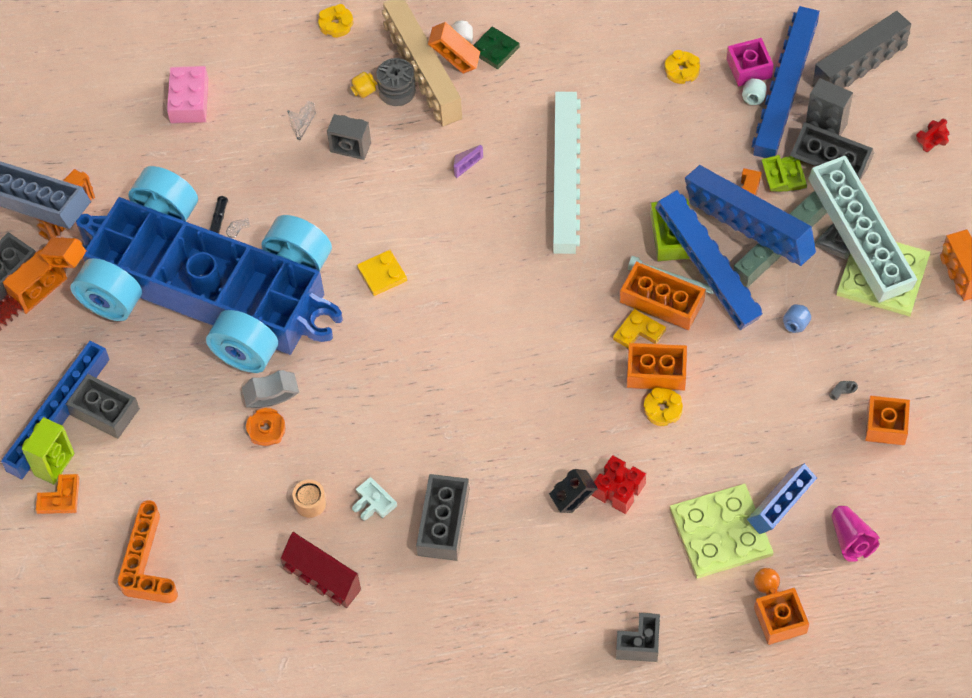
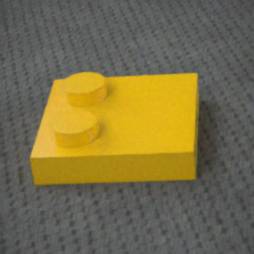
[357,250,407,296]

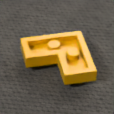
[613,309,666,349]

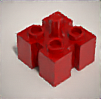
[591,455,647,514]

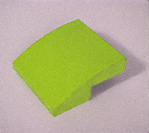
[761,155,807,192]

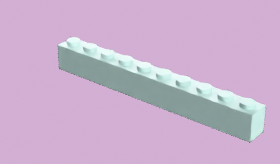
[553,92,581,254]

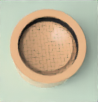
[292,480,326,518]

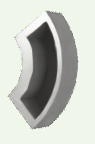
[242,370,299,408]

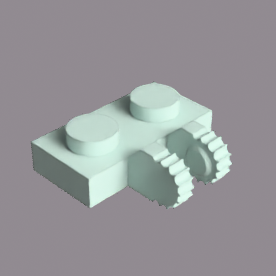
[352,477,397,521]

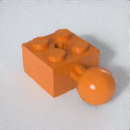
[754,568,809,645]

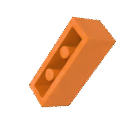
[428,22,480,74]

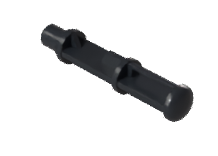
[210,196,228,234]

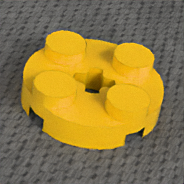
[318,4,354,38]
[664,50,700,84]
[644,388,683,426]

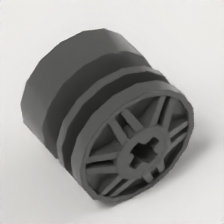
[376,58,416,106]

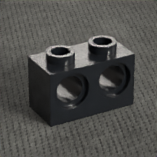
[549,469,598,513]

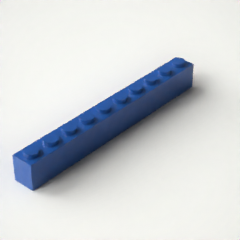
[751,6,820,158]

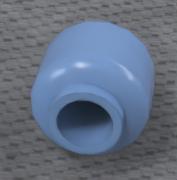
[783,304,811,333]

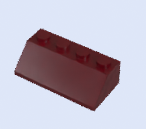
[281,532,361,608]

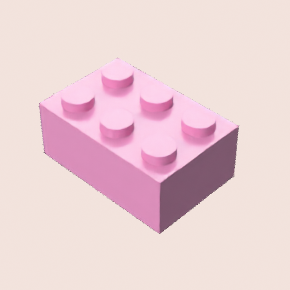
[167,66,209,123]

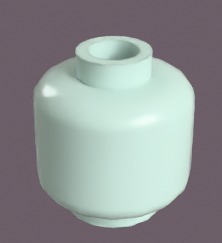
[742,79,767,105]

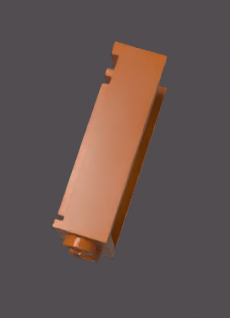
[33,169,95,241]

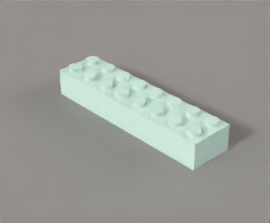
[808,156,917,303]

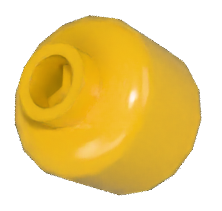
[350,72,377,98]

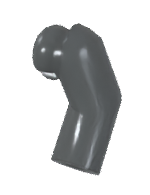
[829,381,858,401]

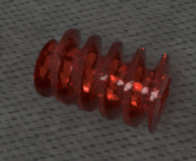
[0,295,24,331]

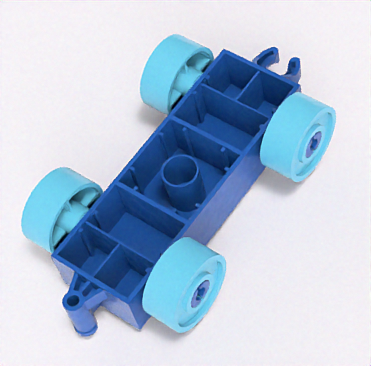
[70,166,343,373]

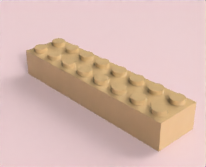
[382,0,462,127]

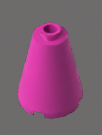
[831,505,880,562]

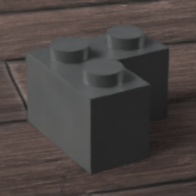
[616,613,660,662]

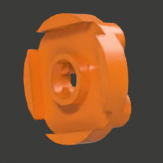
[246,408,286,446]

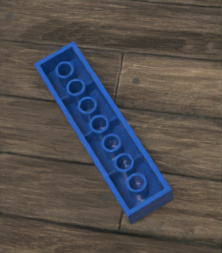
[685,165,816,266]

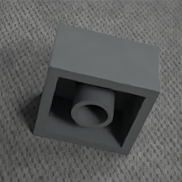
[327,114,371,160]

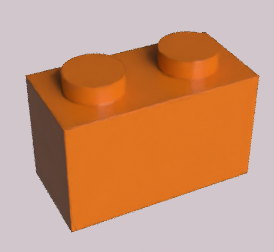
[40,237,86,268]

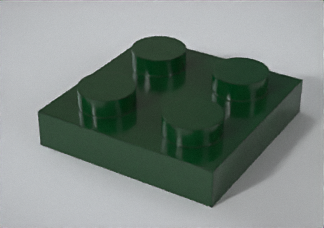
[473,26,520,70]

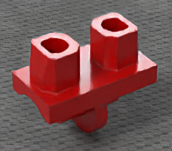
[916,118,950,153]

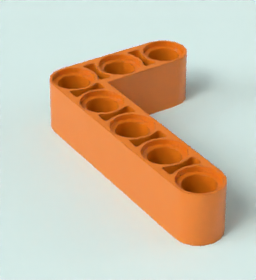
[118,500,178,603]

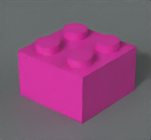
[726,38,774,87]

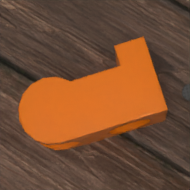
[741,168,761,195]

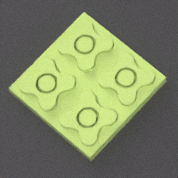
[836,242,931,317]
[670,484,774,579]

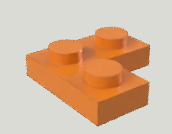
[36,474,80,514]

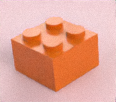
[865,395,910,445]

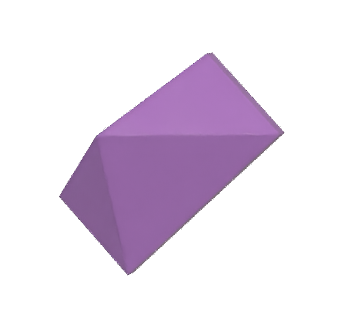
[454,145,483,178]

